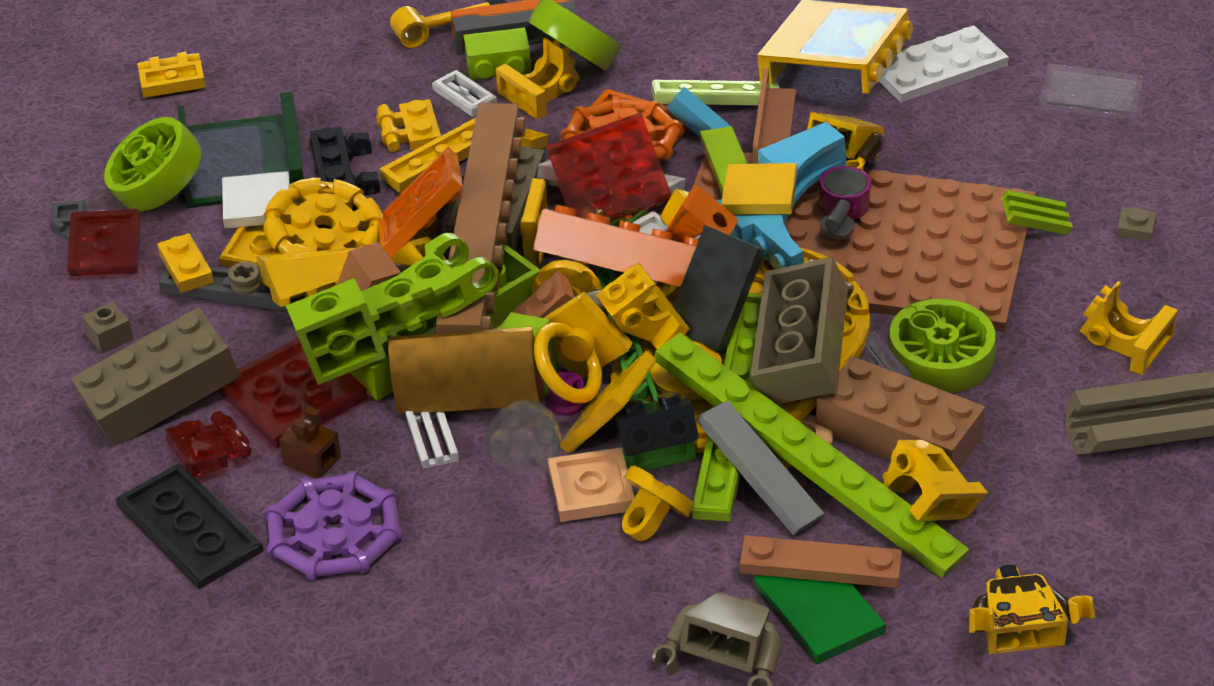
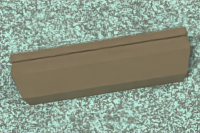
[1064,371,1214,455]

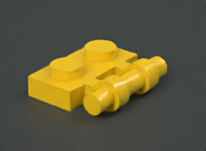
[137,52,206,98]
[376,99,441,152]

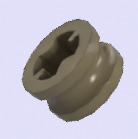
[228,262,262,295]

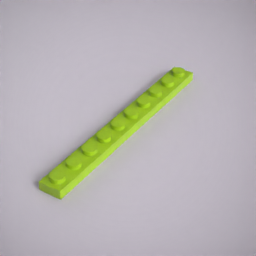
[654,332,969,578]

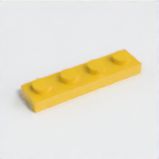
[380,118,476,194]

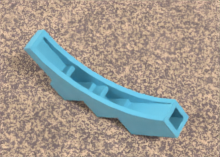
[730,122,846,270]

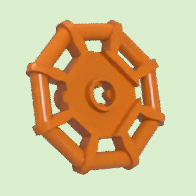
[560,96,684,172]

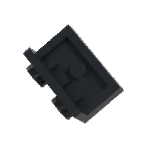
[614,392,699,456]

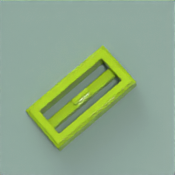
[1001,190,1073,234]

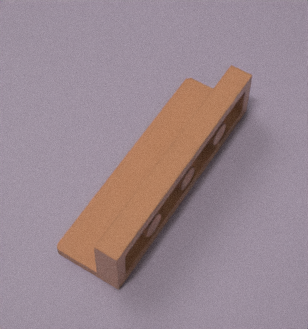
[753,68,796,164]

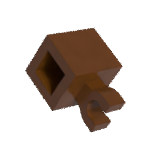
[279,406,341,478]

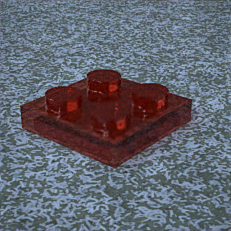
[67,209,141,276]

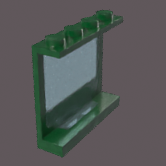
[176,92,304,209]

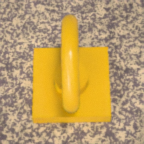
[533,292,633,404]

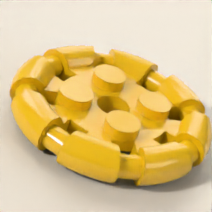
[263,177,383,254]

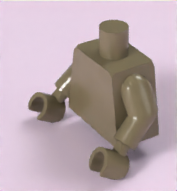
[652,593,781,686]

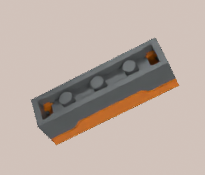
[450,0,578,55]

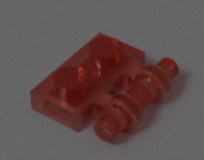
[165,411,252,477]

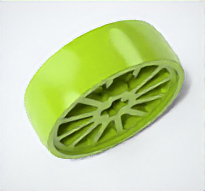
[529,0,622,71]
[104,117,202,212]
[887,299,997,393]

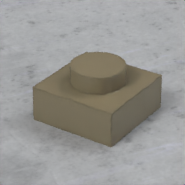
[1116,207,1157,242]

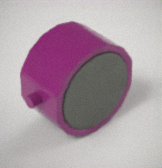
[819,166,871,219]

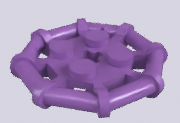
[264,470,404,581]

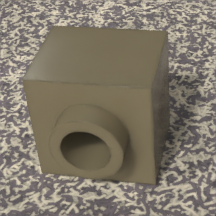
[82,302,133,354]

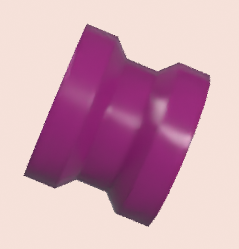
[548,371,585,416]

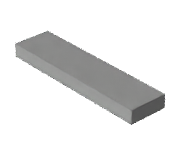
[697,400,825,536]

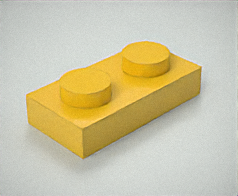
[157,233,214,293]

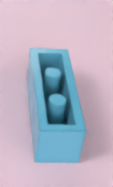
[666,87,731,137]

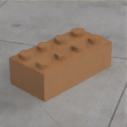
[816,356,986,470]

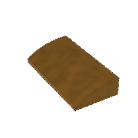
[388,327,545,414]

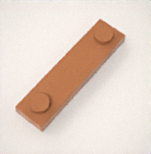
[740,535,902,588]

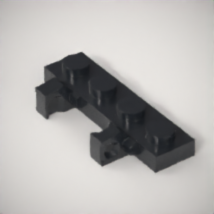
[310,126,381,212]

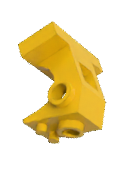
[496,37,580,120]
[596,263,690,350]
[1079,281,1178,376]
[882,440,988,521]

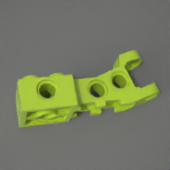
[286,233,498,385]

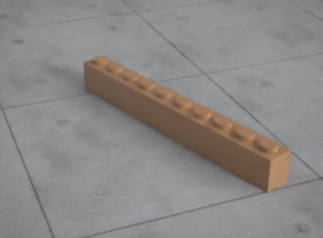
[436,103,525,333]

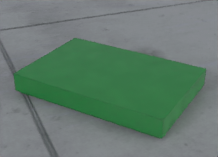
[754,575,886,664]

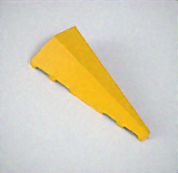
[256,248,356,307]

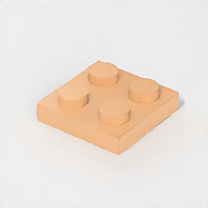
[548,447,635,522]

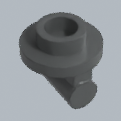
[820,199,855,240]

